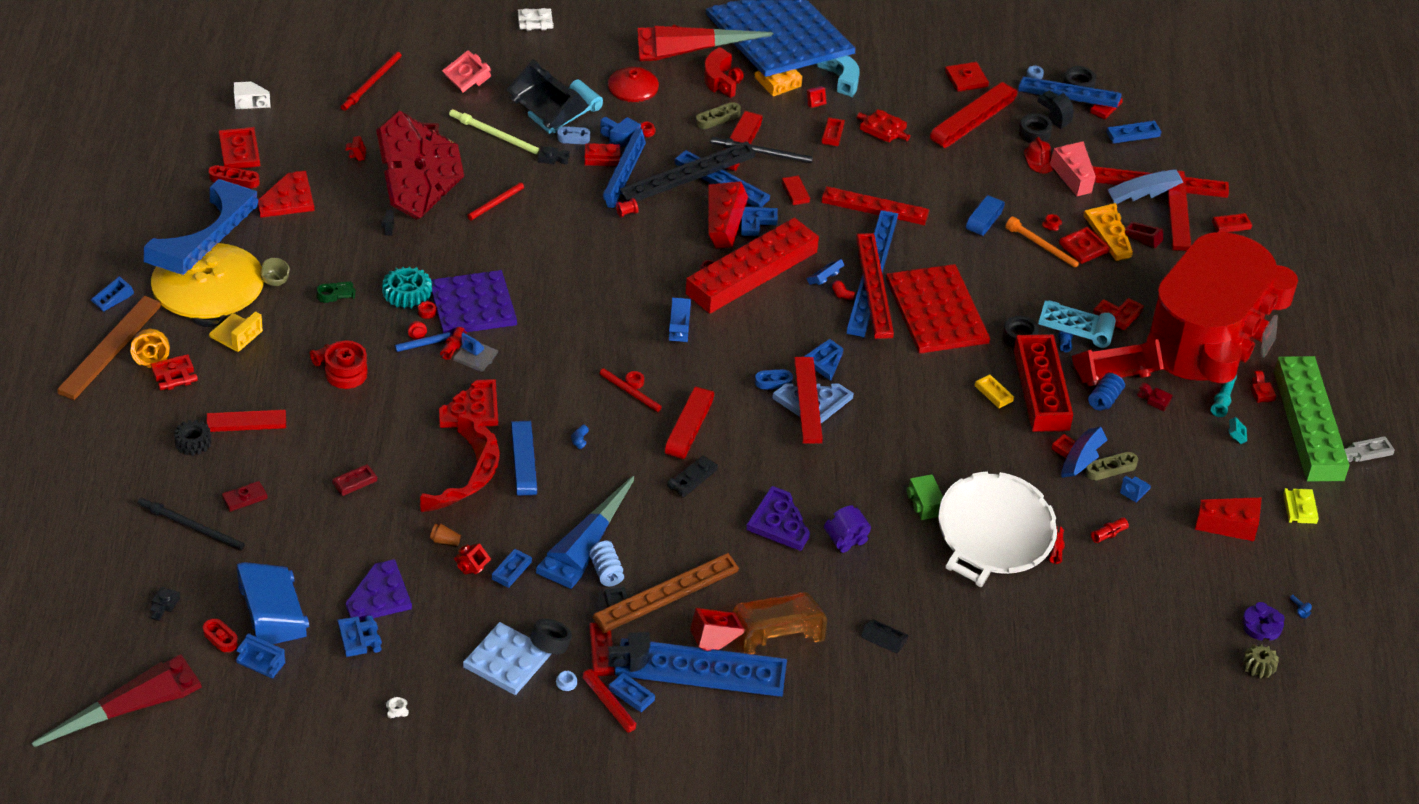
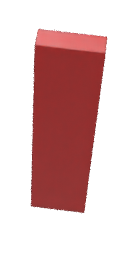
[207,410,286,432]

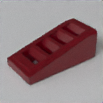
[1125,222,1163,248]

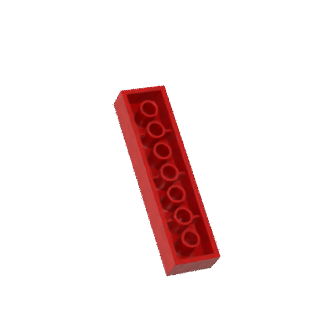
[685,217,819,314]

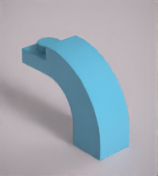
[817,55,860,97]

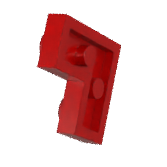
[1093,298,1144,330]

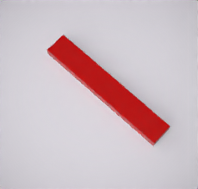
[1167,170,1191,251]
[794,357,823,443]

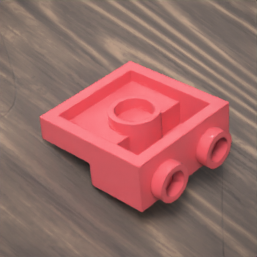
[442,50,491,92]

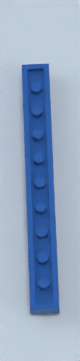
[847,210,898,337]

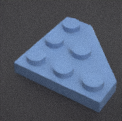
[773,384,853,423]

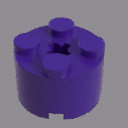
[824,505,871,553]

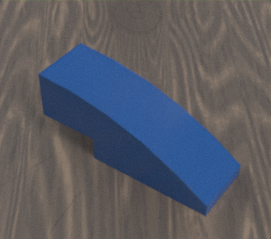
[1061,427,1108,478]

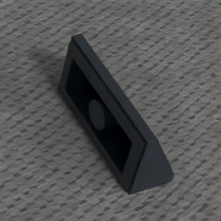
[861,619,909,653]

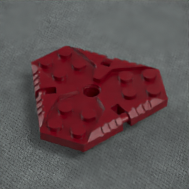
[376,110,464,220]

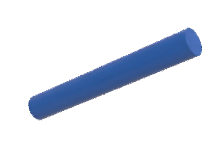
[395,332,451,352]

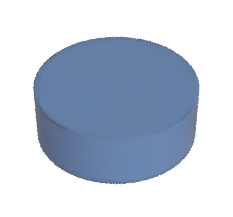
[1026,66,1044,79]

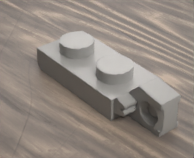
[1345,437,1395,462]

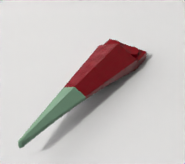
[32,654,202,747]

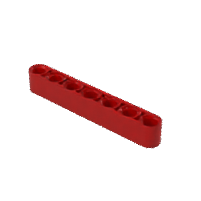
[930,82,1017,148]

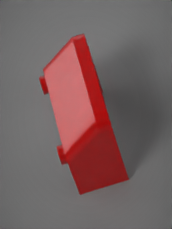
[1071,339,1164,386]

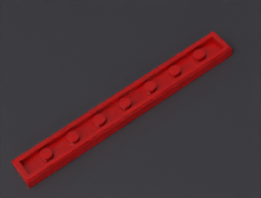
[1092,166,1229,198]
[856,233,894,339]

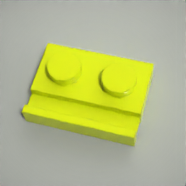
[1283,488,1319,524]

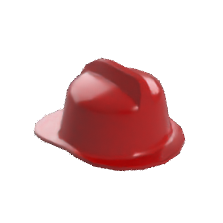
[1024,137,1054,173]

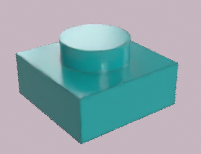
[1229,417,1247,444]

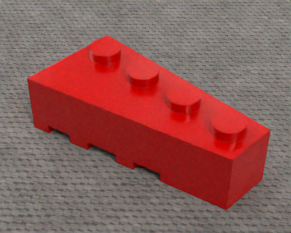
[709,181,748,249]

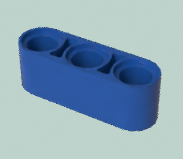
[966,195,1005,236]

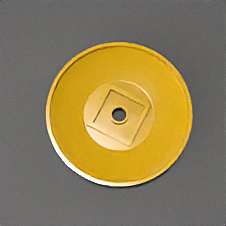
[151,243,264,319]

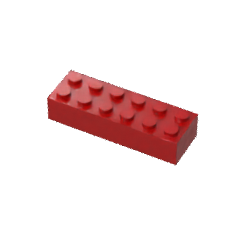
[1014,335,1073,432]

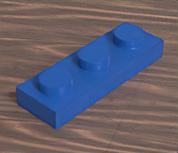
[1106,121,1161,143]

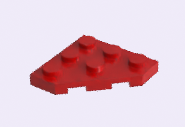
[258,171,314,218]
[439,379,498,428]

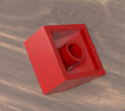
[690,608,745,651]

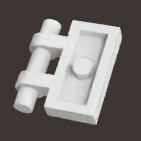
[518,8,553,31]

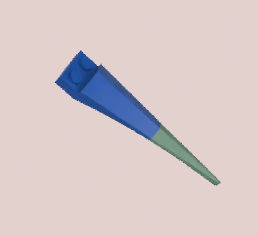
[536,476,634,589]

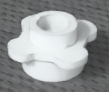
[386,697,409,718]

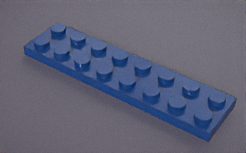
[615,638,787,697]

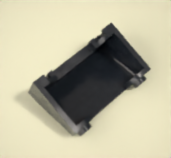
[506,59,589,130]

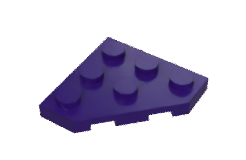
[747,486,810,551]
[346,559,412,621]

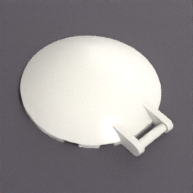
[939,472,1057,587]

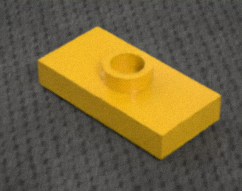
[975,374,1014,408]

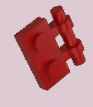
[151,354,198,391]

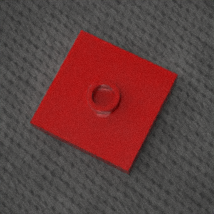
[945,62,989,92]
[1059,227,1110,264]

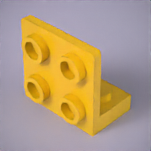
[209,312,263,352]

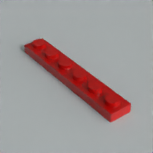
[822,186,929,225]

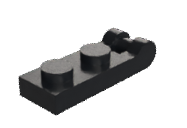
[667,455,718,497]

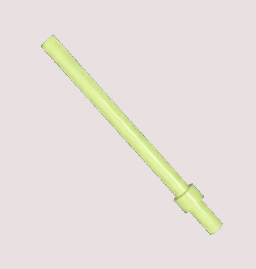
[449,109,540,155]

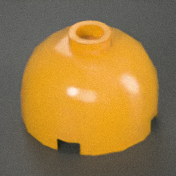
[130,329,170,368]

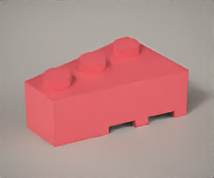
[1050,141,1096,196]

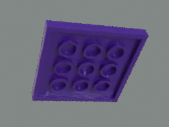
[431,270,517,334]

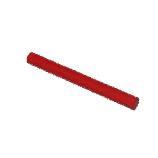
[467,182,524,221]
[599,368,662,412]

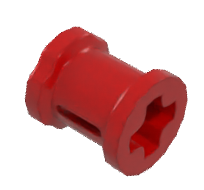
[616,198,638,218]
[310,344,330,366]

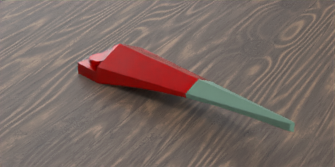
[638,26,773,61]

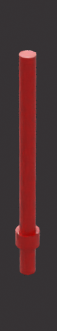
[341,52,402,111]

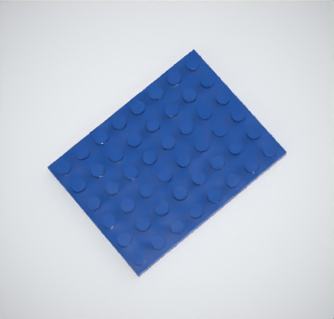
[706,0,855,77]

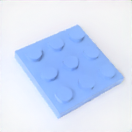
[463,622,551,695]

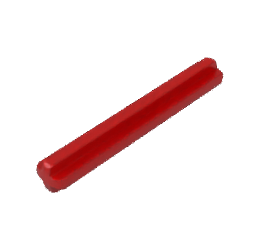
[583,669,636,732]

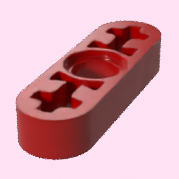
[209,165,260,188]

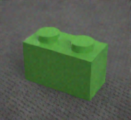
[907,475,943,520]

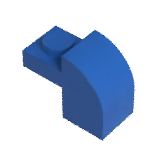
[600,117,641,147]

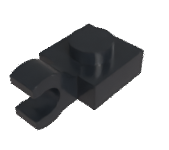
[150,587,180,621]

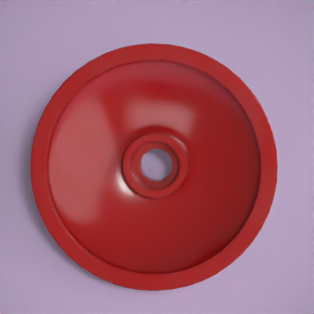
[608,67,659,102]

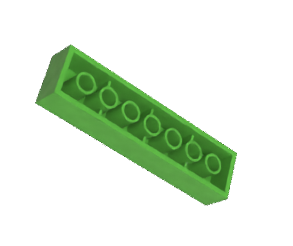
[1274,356,1349,481]

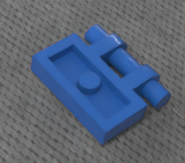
[338,616,382,657]

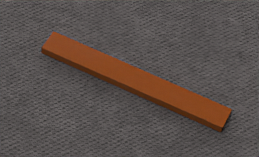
[57,296,161,400]
[592,553,739,634]

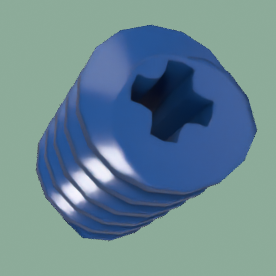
[1088,373,1125,411]

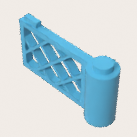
[528,80,603,134]
[1038,300,1116,348]

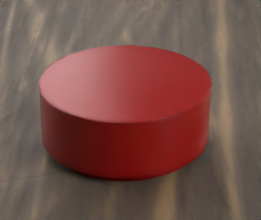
[418,301,437,319]
[625,371,644,389]

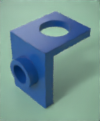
[1120,476,1151,503]

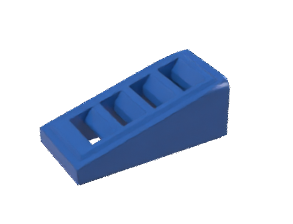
[91,276,134,312]

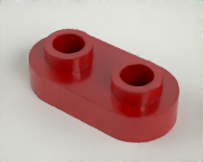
[203,619,238,652]

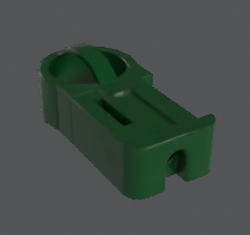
[316,281,356,303]

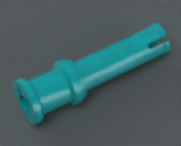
[1211,374,1237,417]

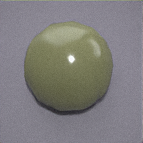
[260,258,290,286]

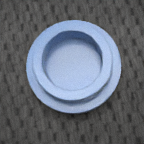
[556,671,577,691]

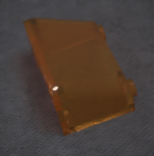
[732,592,827,654]

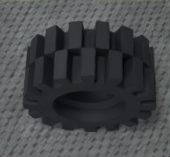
[174,419,211,456]

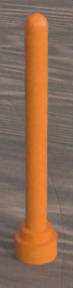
[1005,216,1079,267]

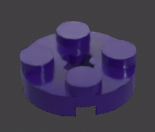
[1242,602,1285,641]

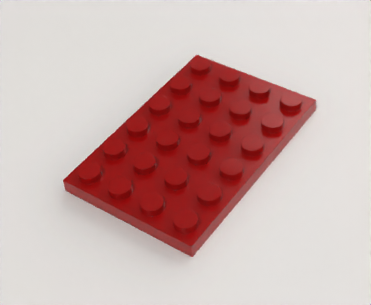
[886,264,990,354]

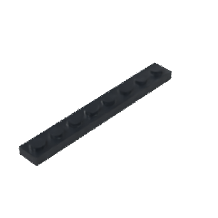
[620,141,756,202]

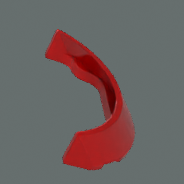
[420,414,500,512]

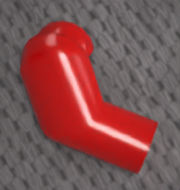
[832,280,856,301]

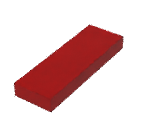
[589,623,615,676]

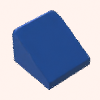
[462,333,484,356]

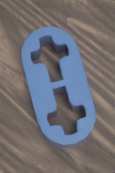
[557,127,590,144]

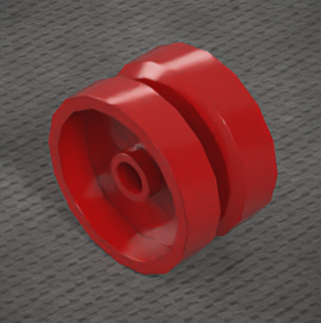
[324,340,368,389]

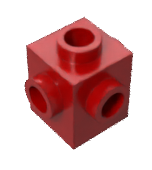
[454,543,491,575]

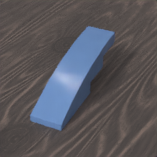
[1108,170,1183,204]

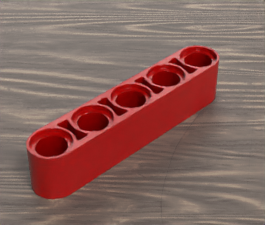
[723,111,762,171]
[665,386,714,459]

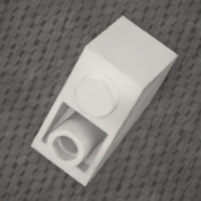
[234,82,271,109]

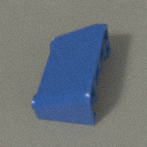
[236,562,309,644]

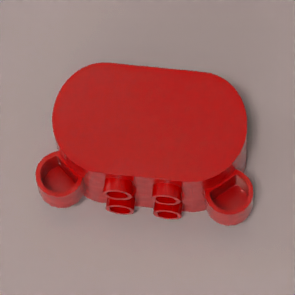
[1146,232,1298,383]

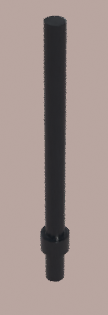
[710,137,813,163]
[138,497,245,550]

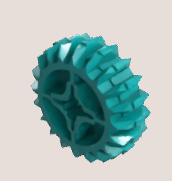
[382,266,432,309]

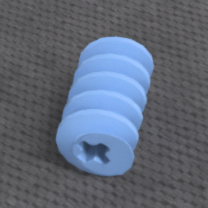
[590,541,625,587]

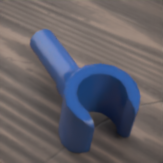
[1290,595,1312,619]

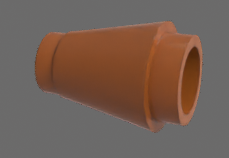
[430,524,461,546]

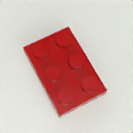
[219,127,260,169]

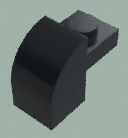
[1037,90,1074,129]
[608,632,650,672]

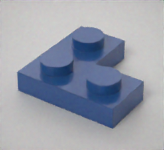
[741,207,778,236]

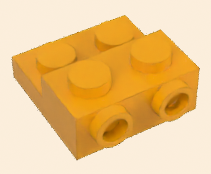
[755,69,802,96]

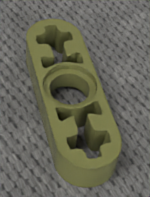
[696,102,741,129]
[1085,452,1138,480]

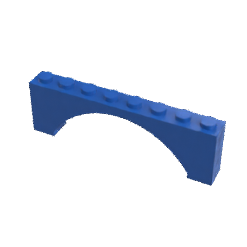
[144,179,258,275]

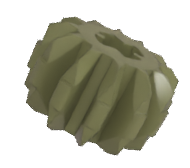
[1243,644,1279,679]

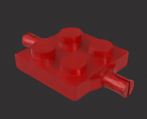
[857,109,910,143]

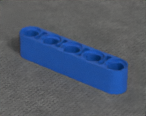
[511,421,537,496]

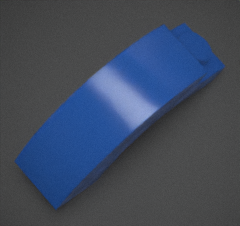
[669,298,691,342]

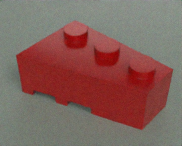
[1195,497,1262,541]

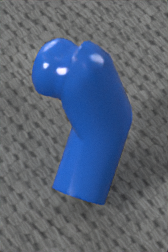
[571,425,589,449]

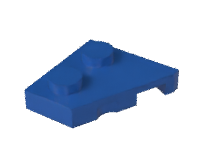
[804,339,843,380]

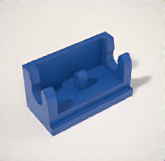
[236,634,285,679]

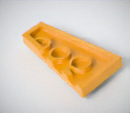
[1084,203,1133,261]

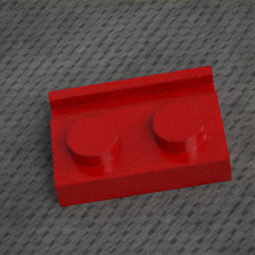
[585,143,620,166]

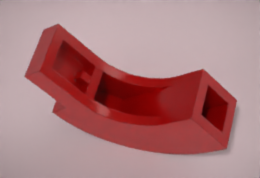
[704,47,736,98]

